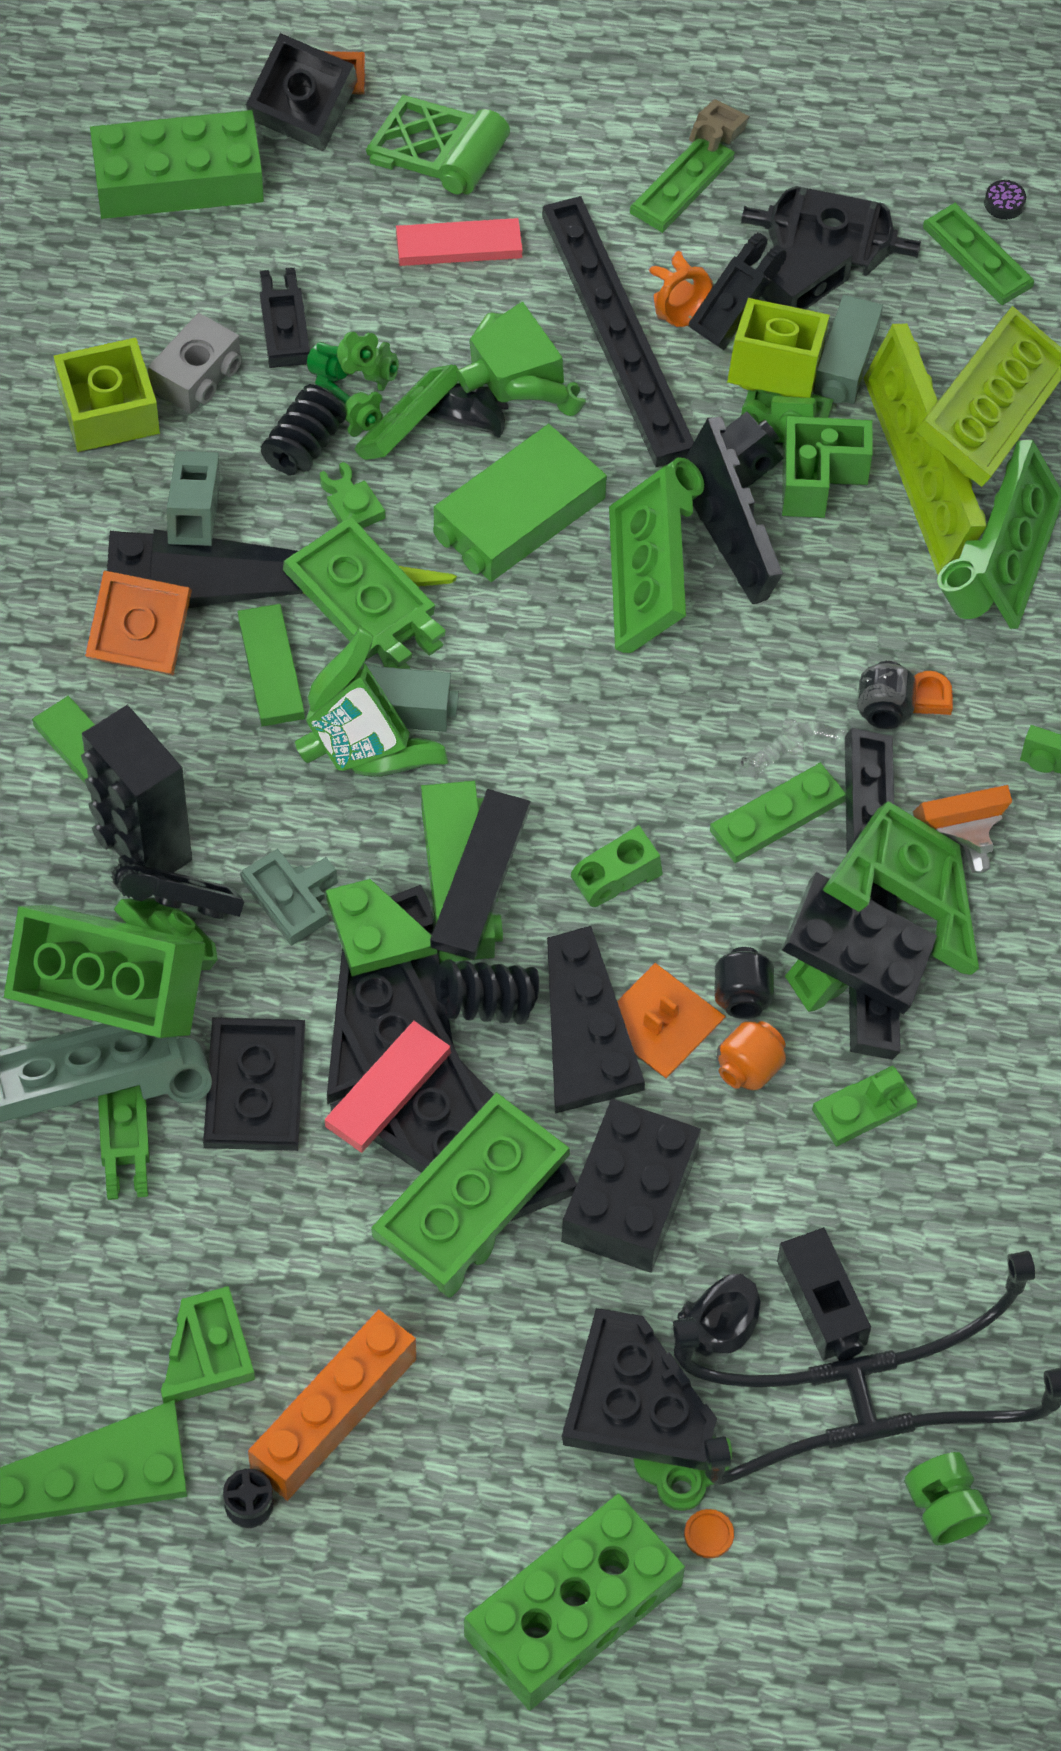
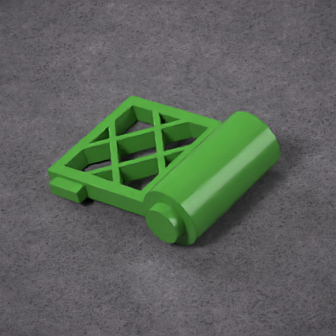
[366,95,510,194]

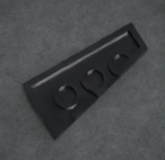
[685,416,783,604]
[547,926,645,1113]

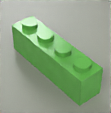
[421,781,503,963]

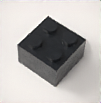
[246,33,358,152]

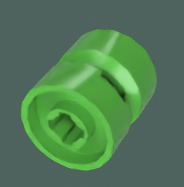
[904,1452,992,1545]

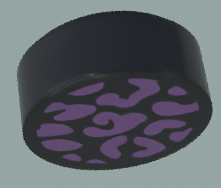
[984,180,1026,220]

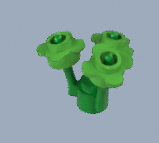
[307,332,399,437]

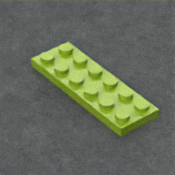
[915,306,1061,487]
[863,323,987,574]

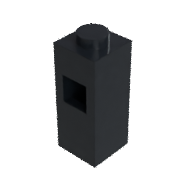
[777,1227,871,1361]

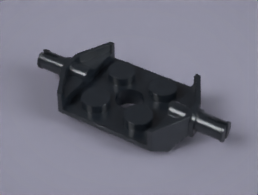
[741,186,921,276]

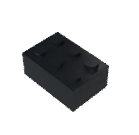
[561,1098,701,1273]

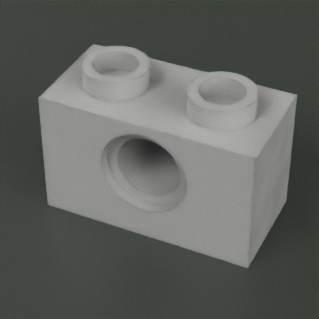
[148,312,242,414]

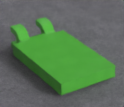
[283,516,446,669]

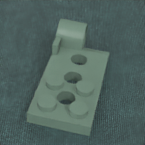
[0,1023,212,1122]

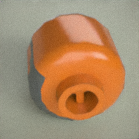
[717,1021,786,1090]

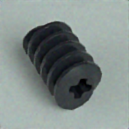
[261,384,347,476]
[435,959,540,1025]

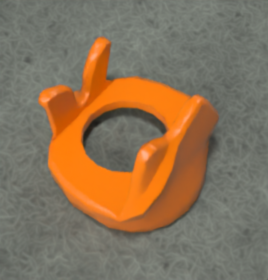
[649,251,713,327]

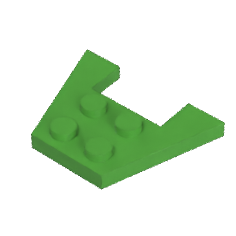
[823,801,979,975]

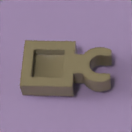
[689,99,750,152]

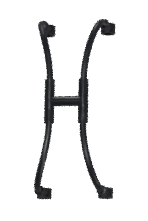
[673,1250,1061,1485]

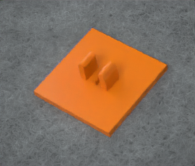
[617,963,726,1078]

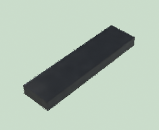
[430,789,531,960]

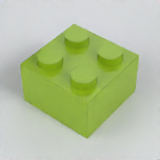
[727,298,830,398]
[53,337,160,452]

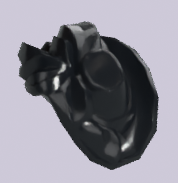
[426,383,509,438]
[677,1274,761,1357]

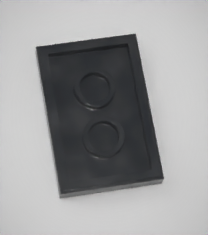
[203,1017,306,1151]

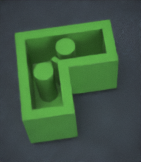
[782,416,873,518]

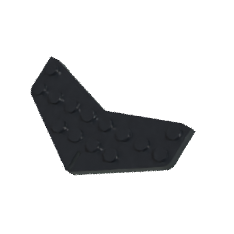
[327,884,577,1221]

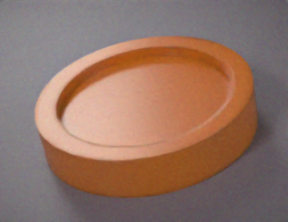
[684,1509,734,1558]

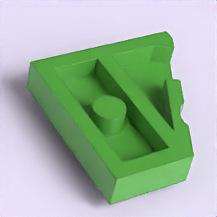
[326,879,437,976]
[161,1286,255,1404]

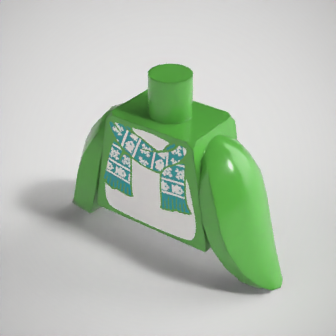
[295,625,448,777]

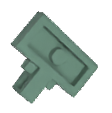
[240,848,338,946]

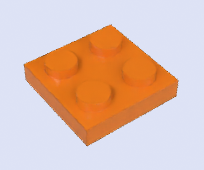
[85,571,192,676]

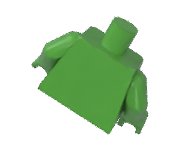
[456,302,586,416]

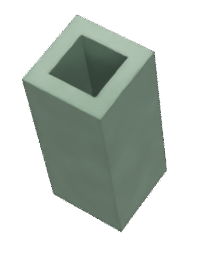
[814,295,883,404]
[167,451,220,546]
[367,666,459,732]

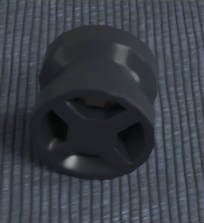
[223,1469,274,1528]

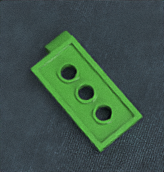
[937,440,1061,629]
[609,458,704,653]

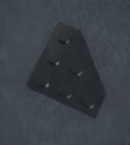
[561,1308,718,1471]

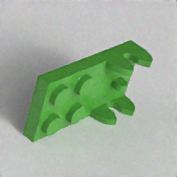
[371,1092,570,1297]

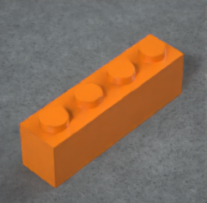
[248,1309,416,1501]

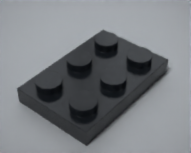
[782,872,937,1015]

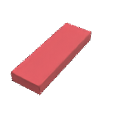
[396,218,522,266]
[325,1021,451,1153]

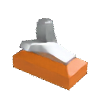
[913,785,1012,874]

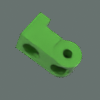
[570,825,663,907]

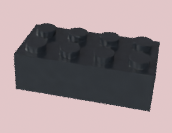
[81,704,193,872]

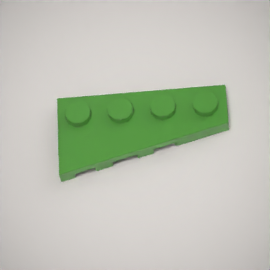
[0,1399,187,1525]

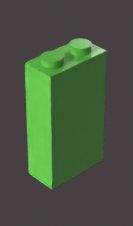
[433,423,607,582]

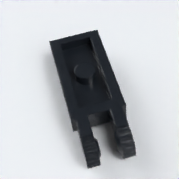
[688,232,787,351]
[260,267,310,368]
[111,862,245,919]

